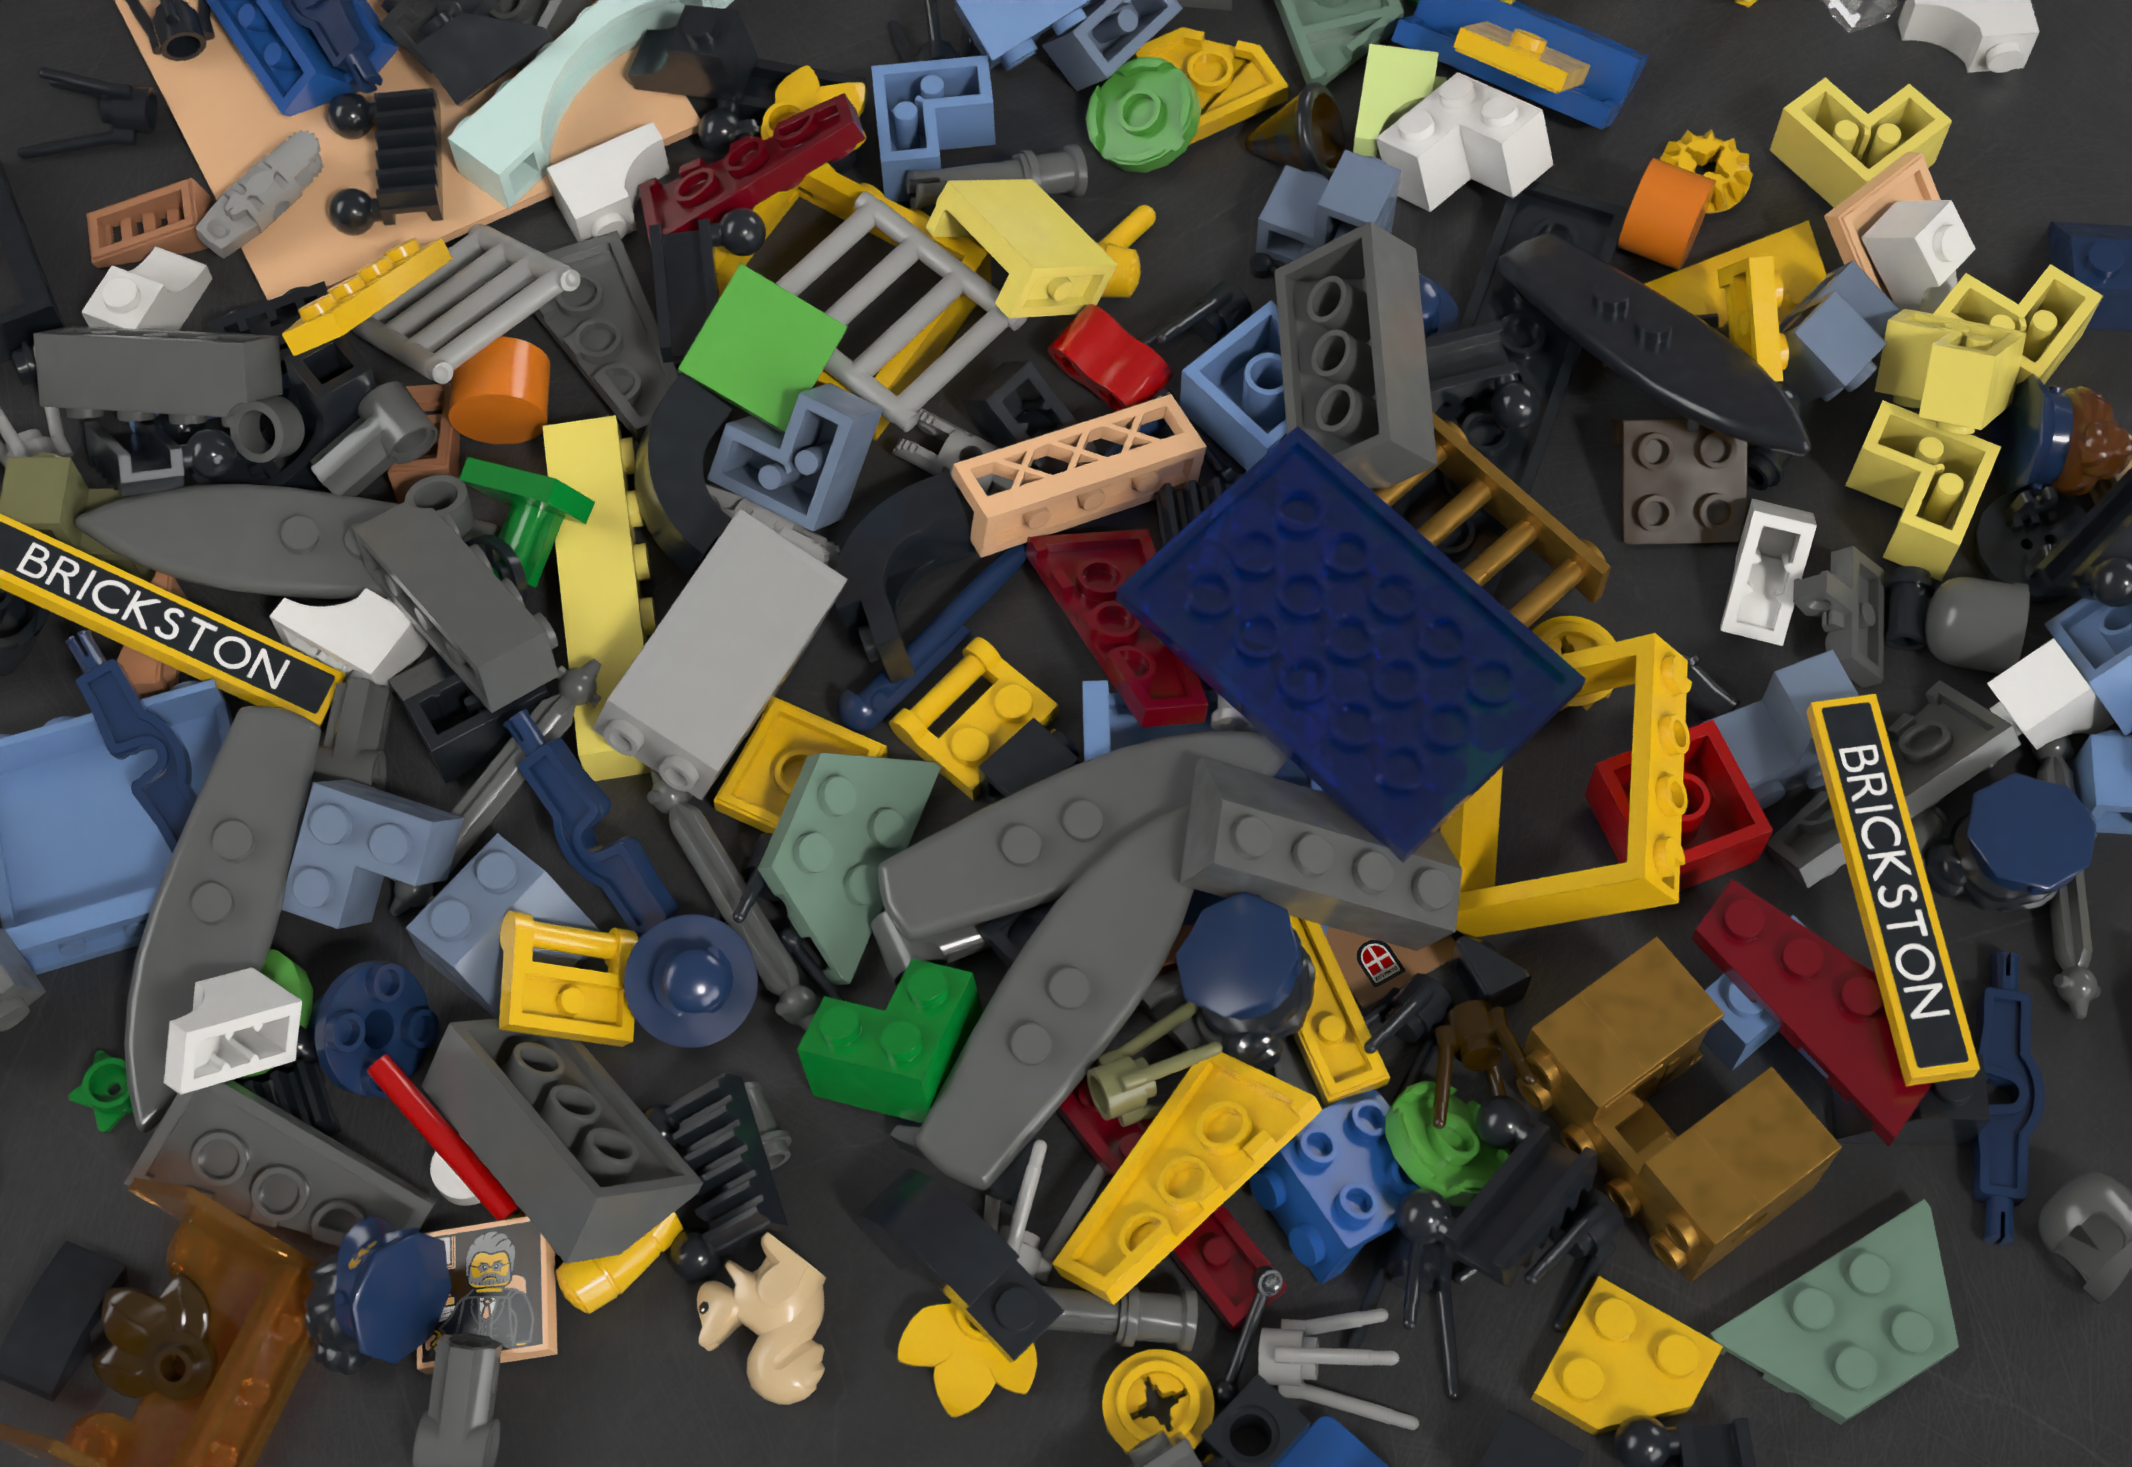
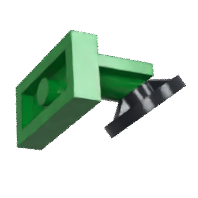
[459,457,595,604]

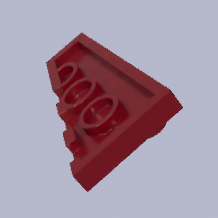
[638,93,865,245]

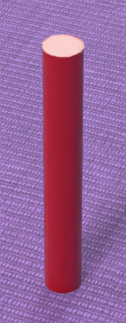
[366,1054,520,1221]

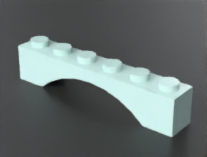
[448,0,734,209]

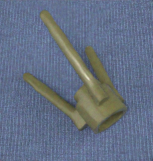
[1087,1002,1222,1127]

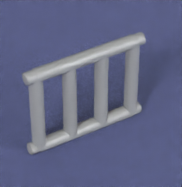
[775,191,1027,432]
[351,224,581,384]

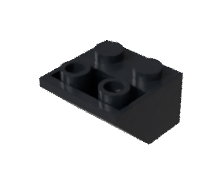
[388,654,550,783]

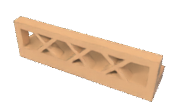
[952,394,1207,558]

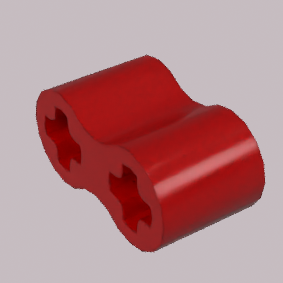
[1047,304,1173,412]

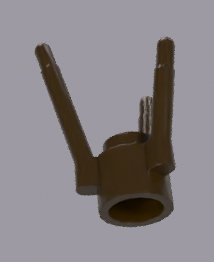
[1433,1000,1537,1154]

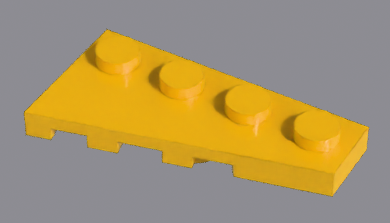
[1603,220,1827,366]
[282,237,453,356]
[1052,1052,1322,1305]

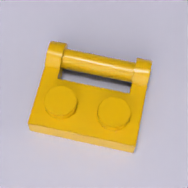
[1717,255,1789,382]
[889,637,1059,800]
[499,911,638,1047]

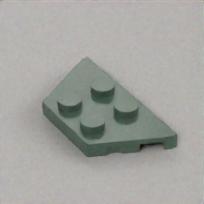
[1274,0,1404,86]
[758,753,941,986]
[1708,1199,1959,1425]

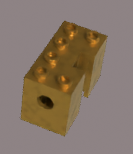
[1514,937,1842,1283]

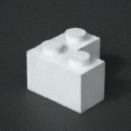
[1376,72,1553,212]

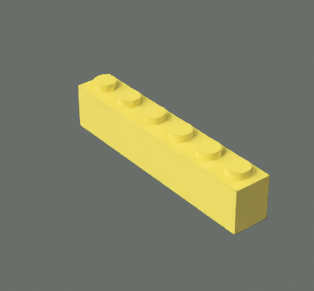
[543,415,658,781]

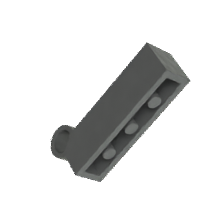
[33,326,304,463]
[353,475,559,713]

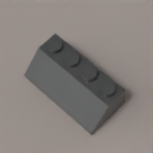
[1275,221,1437,490]
[1180,757,1462,951]
[421,1018,703,1264]

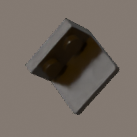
[1610,418,1747,544]

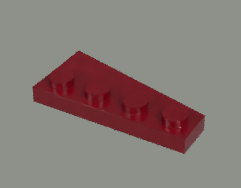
[1025,529,1208,728]
[1691,879,1932,1147]

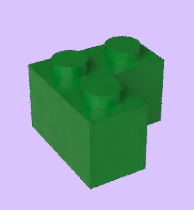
[797,958,983,1123]

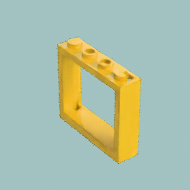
[715,163,992,440]
[1440,633,1692,938]

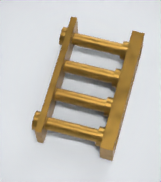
[1318,412,1611,673]

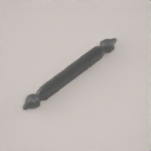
[389,659,602,917]
[2028,735,2101,1019]
[647,769,821,1031]

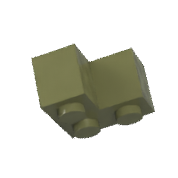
[0,453,156,583]

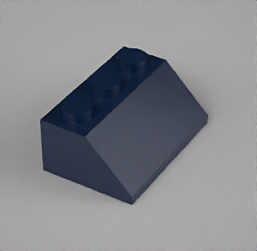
[2048,221,2132,331]

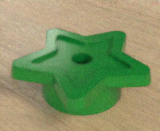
[68,1050,133,1133]

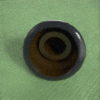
[1245,82,1345,180]

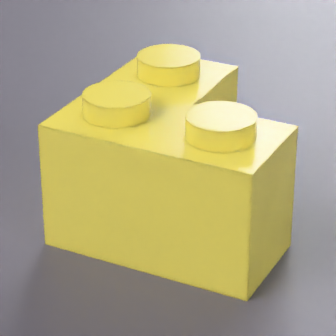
[1770,77,1952,208]
[1933,264,2103,385]
[1875,309,2027,435]
[1845,400,2001,581]

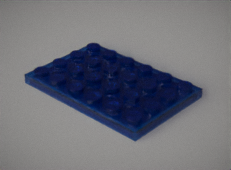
[1116,426,1586,863]

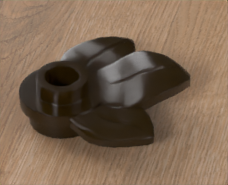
[92,1273,218,1401]

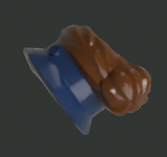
[1992,373,2132,496]

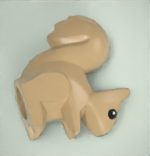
[697,1232,826,1405]

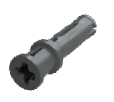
[906,144,1088,210]
[1042,1284,1198,1352]

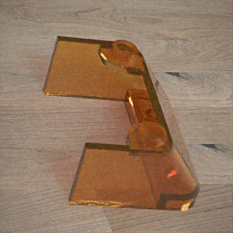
[0,1178,319,1467]

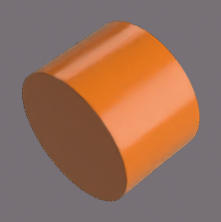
[1618,158,1716,270]
[448,336,551,444]

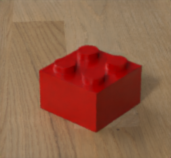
[1584,720,1773,891]

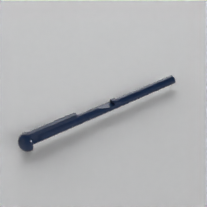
[836,418,1167,733]

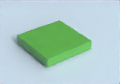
[678,263,848,435]

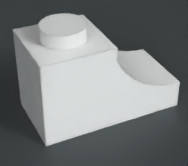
[1898,0,2039,73]
[546,122,670,242]
[1861,200,1975,314]
[81,246,213,331]
[1720,499,1817,646]
[269,588,428,693]
[1987,638,2114,750]
[164,967,302,1095]

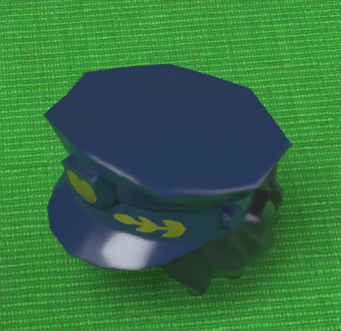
[1925,773,2097,912]
[1175,892,1316,1071]
[303,1216,452,1375]

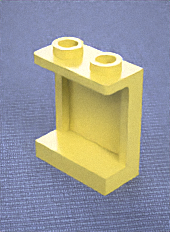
[926,179,1118,319]

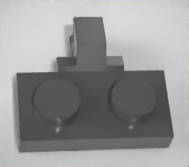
[1793,546,1884,688]

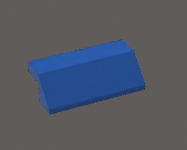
[206,0,399,117]
[1391,0,1650,129]

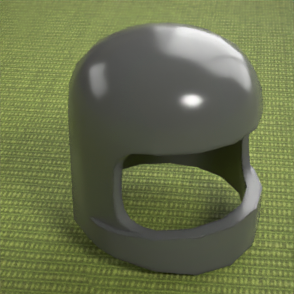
[1925,577,2030,674]
[2038,1171,2132,1304]

